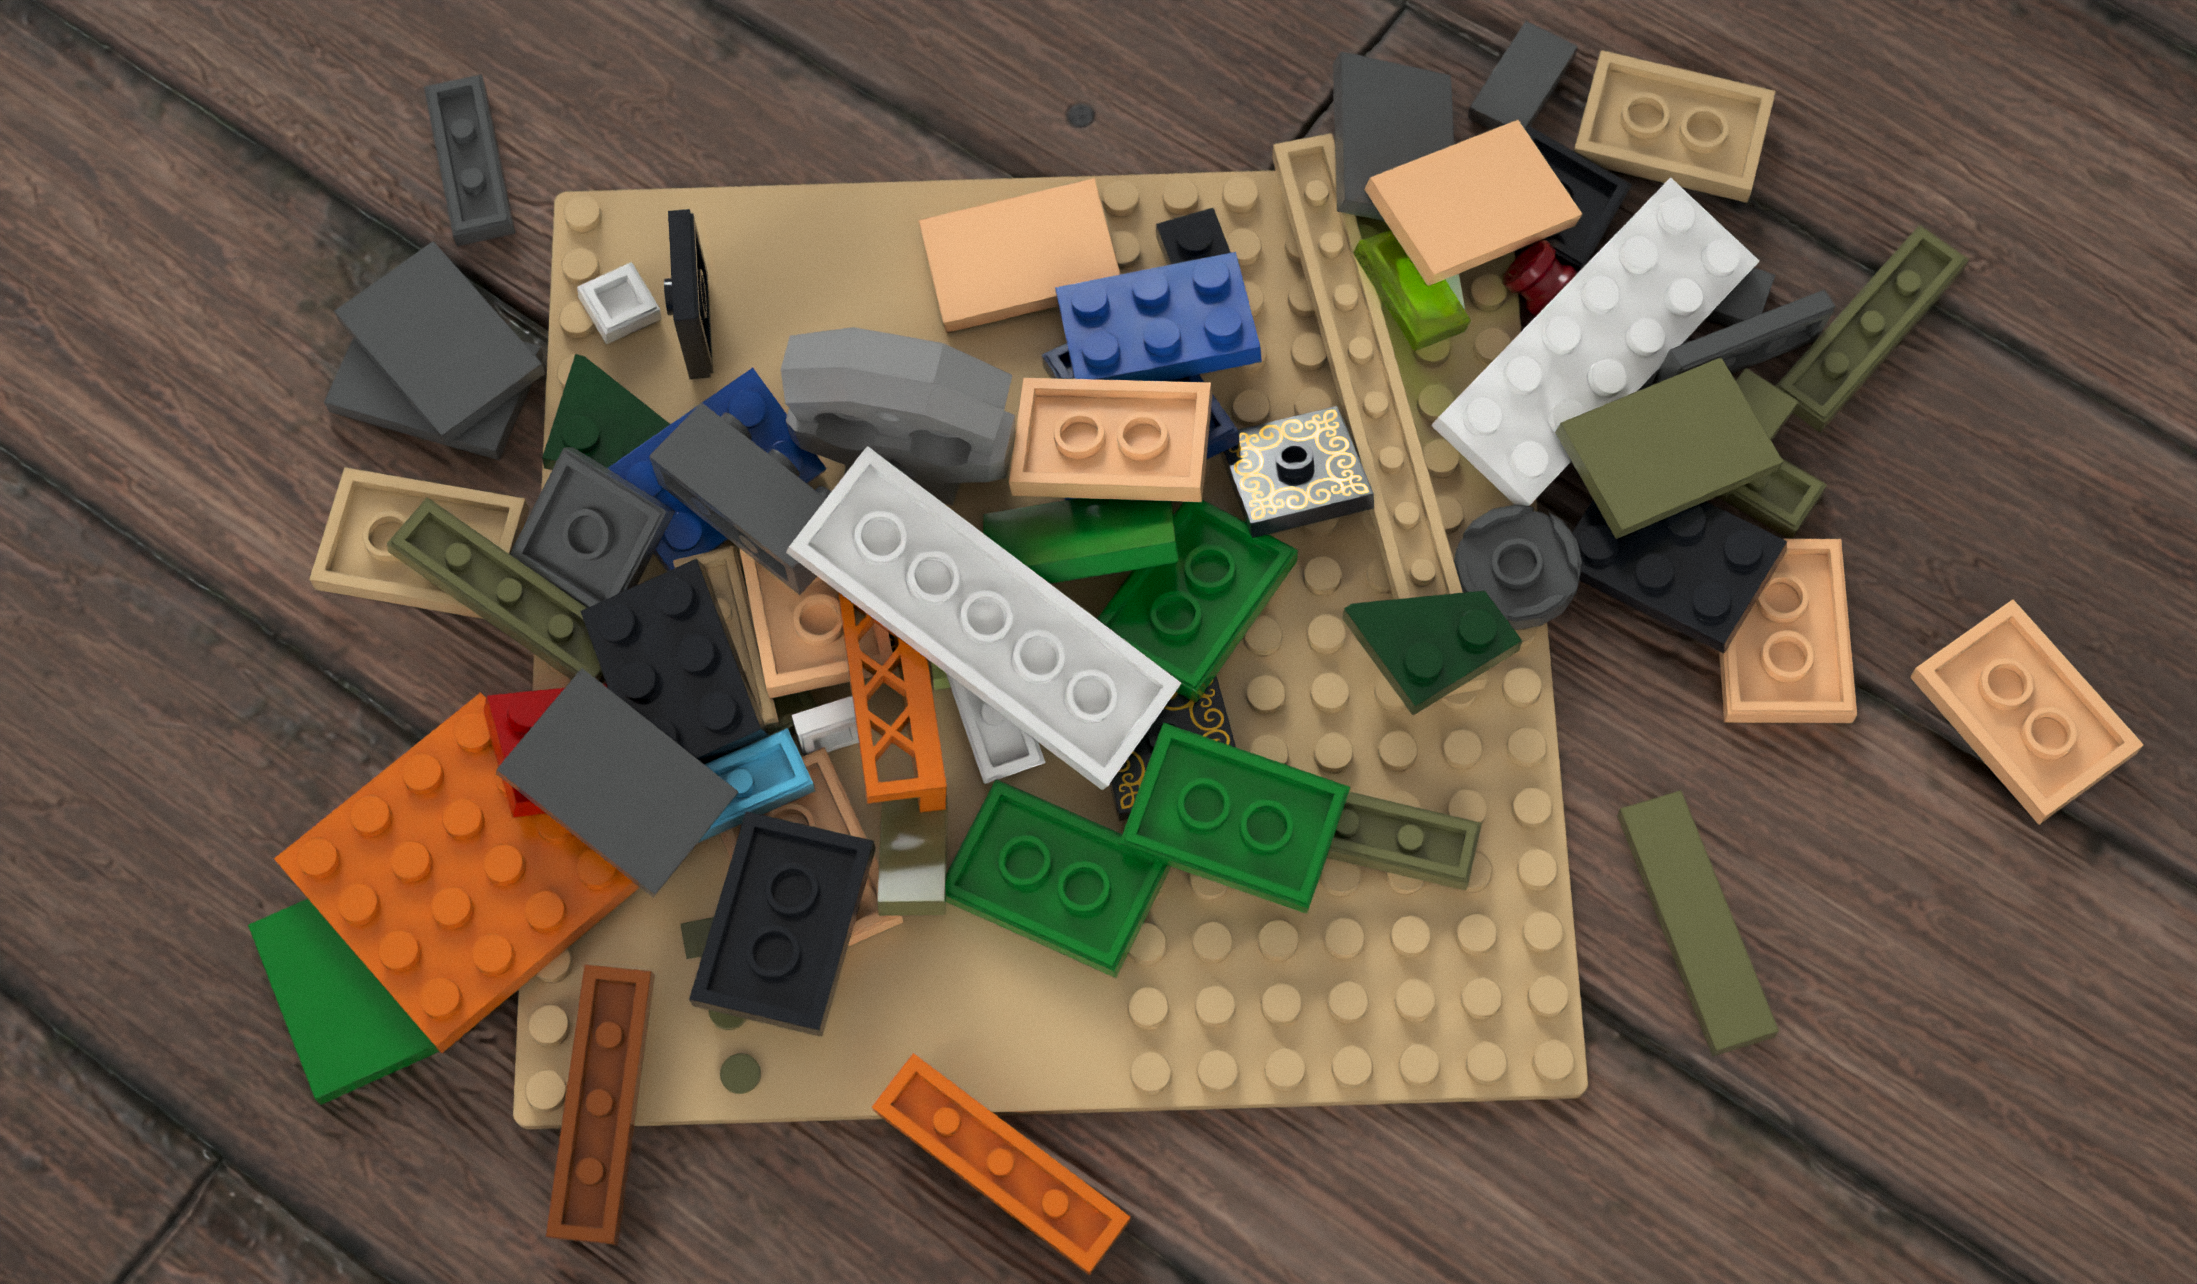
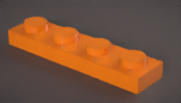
[872,1053,1131,1275]

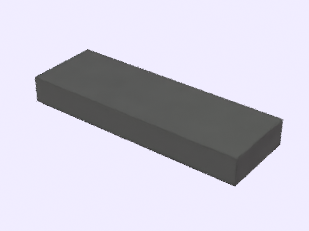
[424,74,516,246]
[1653,289,1836,384]

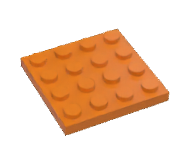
[274,692,640,1054]

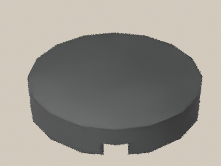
[1454,504,1582,630]

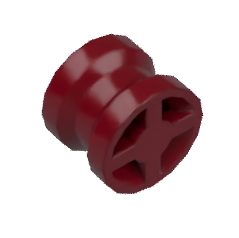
[1502,240,1578,317]

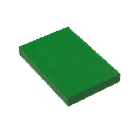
[983,498,1179,584]
[1097,499,1298,703]
[1119,723,1351,914]
[946,779,1171,978]
[248,899,440,1105]

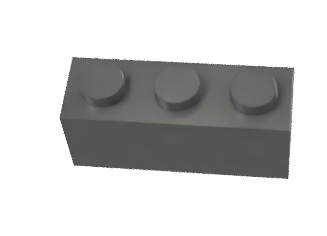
[649,403,832,595]

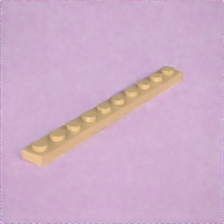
[1272,133,1487,697]

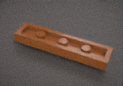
[546,964,655,1245]

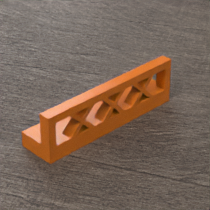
[837,591,947,813]

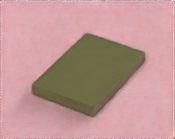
[1555,357,1783,539]

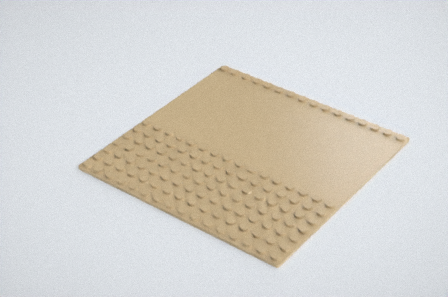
[513,171,1588,1129]

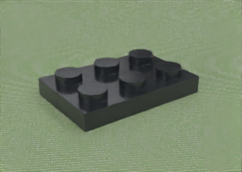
[1572,500,1787,654]
[580,558,769,764]
[689,811,876,1037]

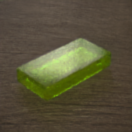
[1353,230,1471,351]

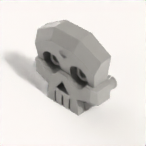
[781,327,1016,505]

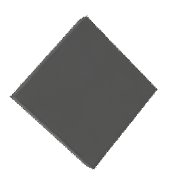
[510,447,675,608]

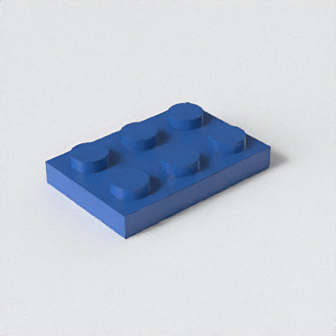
[1055,252,1262,381]
[607,368,827,572]

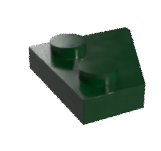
[542,354,670,470]
[1342,590,1522,715]

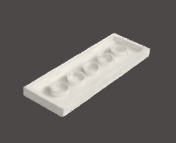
[1431,178,1759,506]
[786,446,1181,790]

